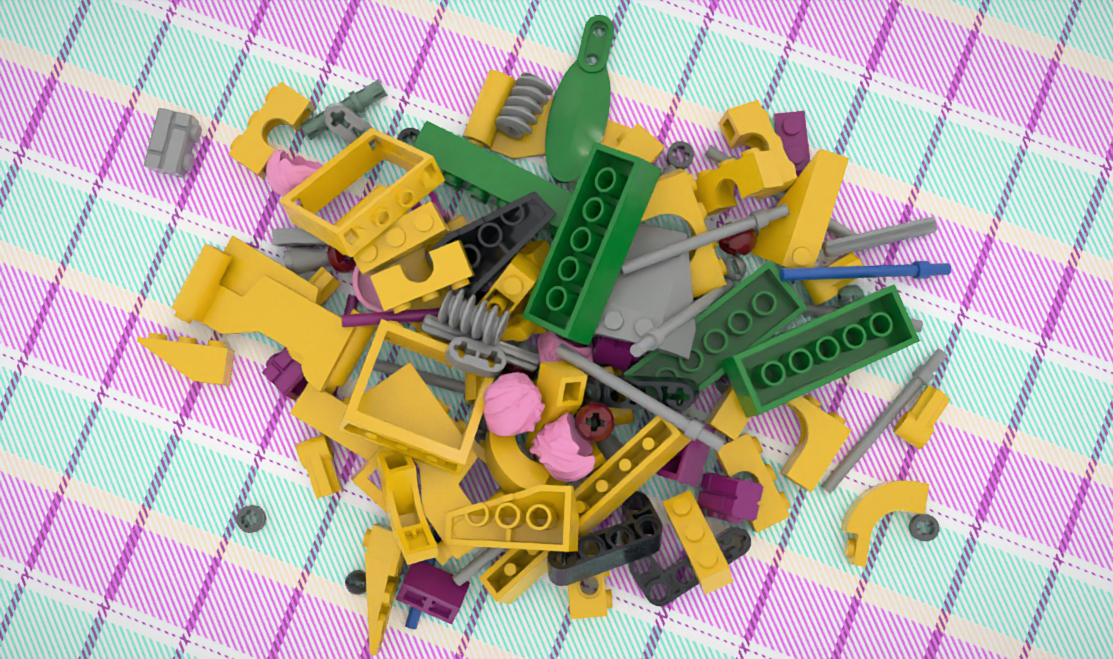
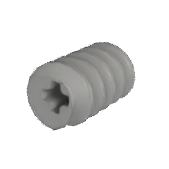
[495,72,553,140]
[438,289,510,346]

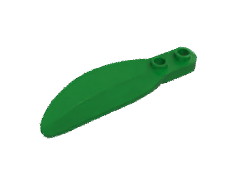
[545,15,614,183]

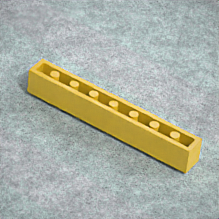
[479,416,692,605]

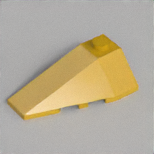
[751,148,849,268]
[444,485,579,552]
[362,523,405,656]

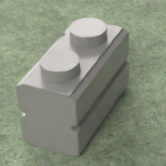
[144,108,202,178]

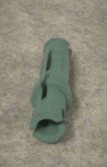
[301,79,388,140]

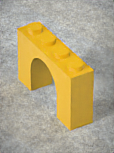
[641,168,728,298]
[704,383,852,492]

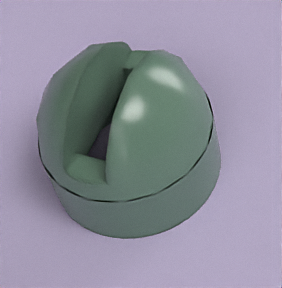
[837,285,864,307]

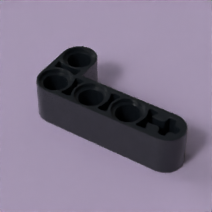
[574,375,700,432]
[547,491,663,586]
[628,526,751,607]

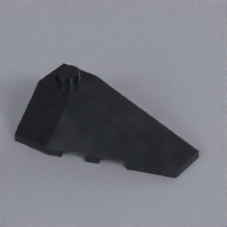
[425,191,557,300]

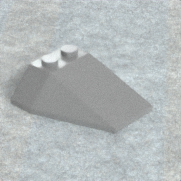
[592,223,696,360]

